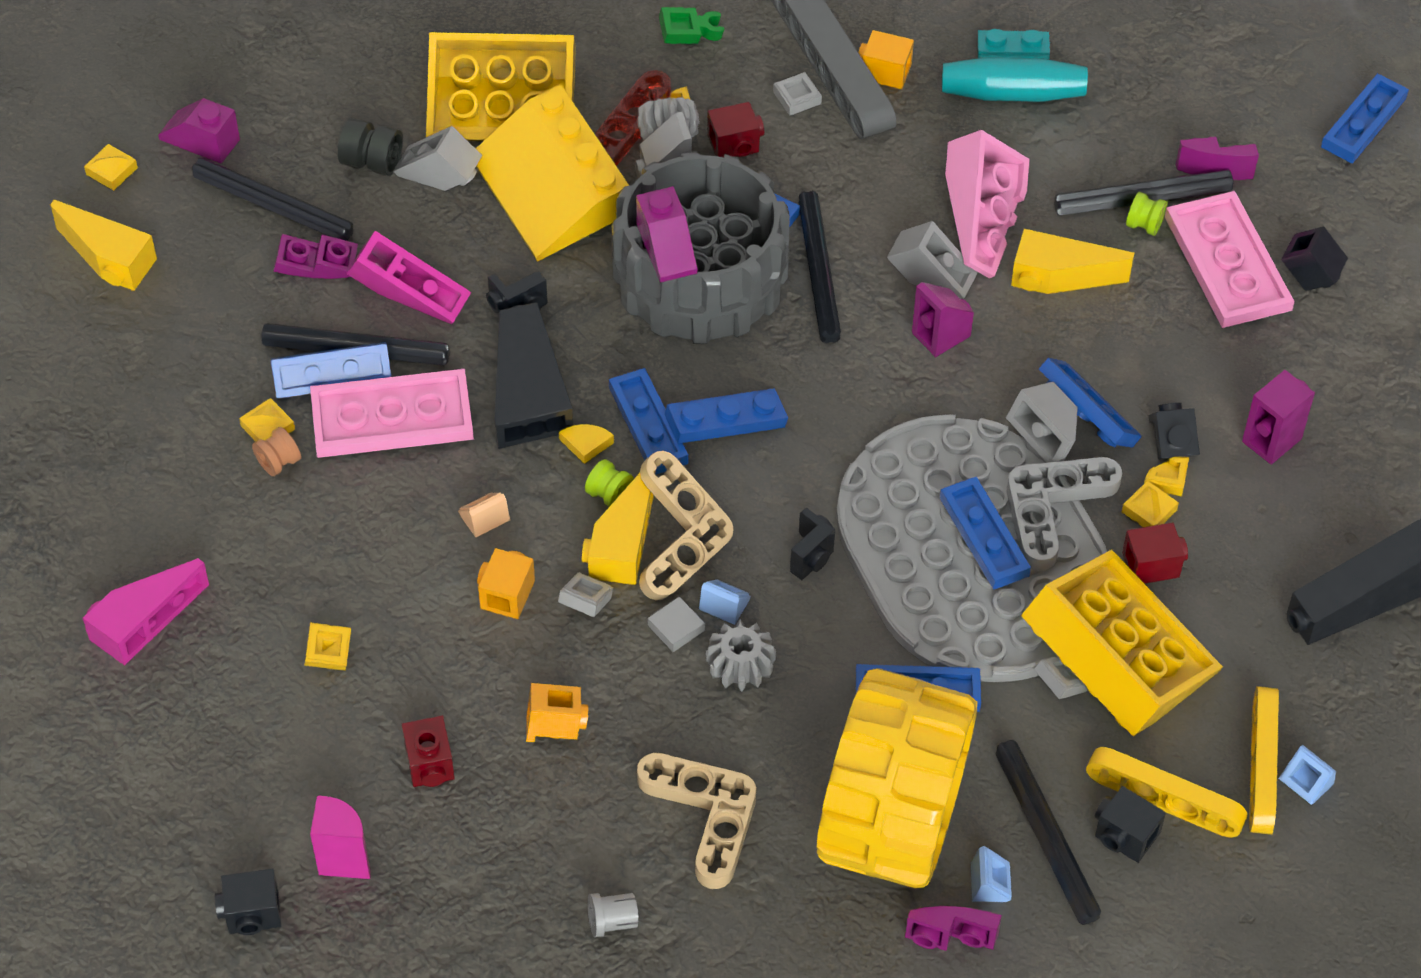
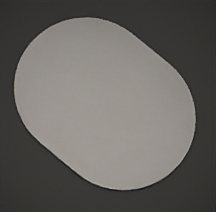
[837,414,1107,682]

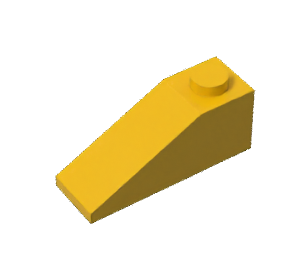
[50,200,157,291]
[1011,229,1135,294]
[582,471,656,585]

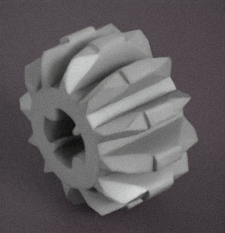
[637,97,700,140]
[706,619,776,692]

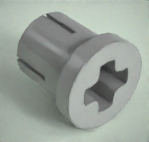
[588,893,638,938]

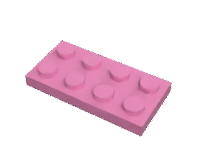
[1165,191,1295,328]
[310,369,474,458]

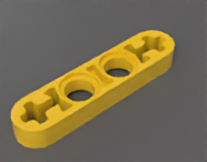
[1249,686,1279,835]
[1086,747,1248,838]

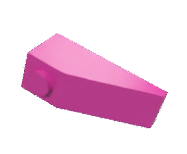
[347,231,471,324]
[83,558,209,666]

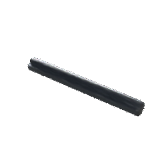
[192,158,354,241]
[1054,170,1234,216]
[798,190,841,344]
[261,323,450,366]
[996,740,1101,925]

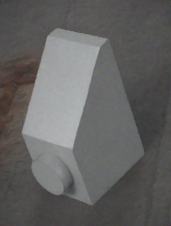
[635,111,692,179]
[393,126,482,191]
[887,221,978,299]
[1006,382,1078,462]

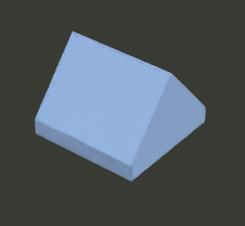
[699,580,751,625]
[1278,745,1336,805]
[970,846,1012,902]

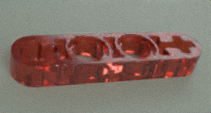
[595,70,671,166]

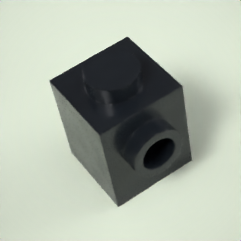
[1281,226,1348,291]
[1094,786,1166,863]
[215,868,282,935]

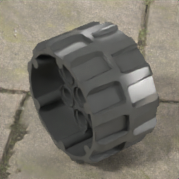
[612,151,790,344]

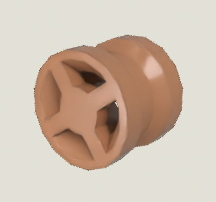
[252,427,301,477]

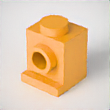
[526,683,588,742]

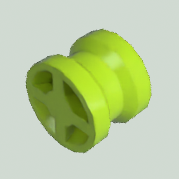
[1126,192,1168,236]
[585,459,634,507]

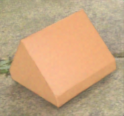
[458,493,510,537]

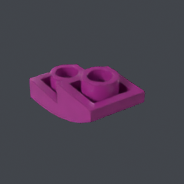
[1176,137,1259,180]
[273,234,358,279]
[905,906,1002,951]

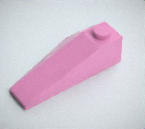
[945,130,1030,278]

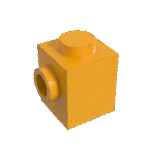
[858,30,914,89]
[477,548,535,619]

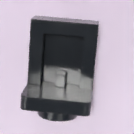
[486,271,548,313]
[1148,402,1200,460]
[790,508,835,581]

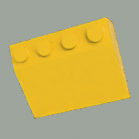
[426,32,576,141]
[475,84,629,262]
[1021,549,1223,736]

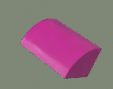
[310,796,370,879]

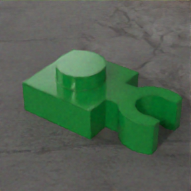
[659,7,724,44]

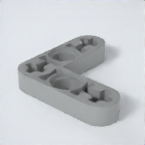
[1007,457,1122,571]

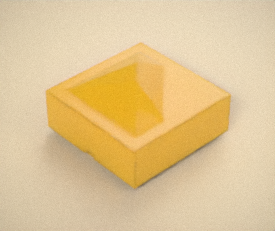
[84,144,138,191]
[239,398,295,442]
[1122,481,1179,527]
[304,622,351,671]

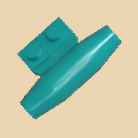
[942,29,1088,102]

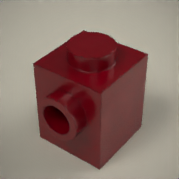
[707,102,765,158]
[1122,522,1188,584]
[402,715,455,787]

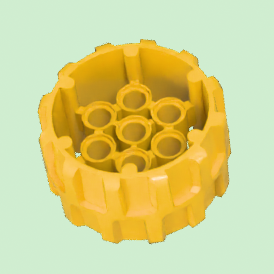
[817,668,977,888]

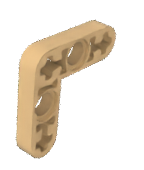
[639,451,734,600]
[637,753,756,889]

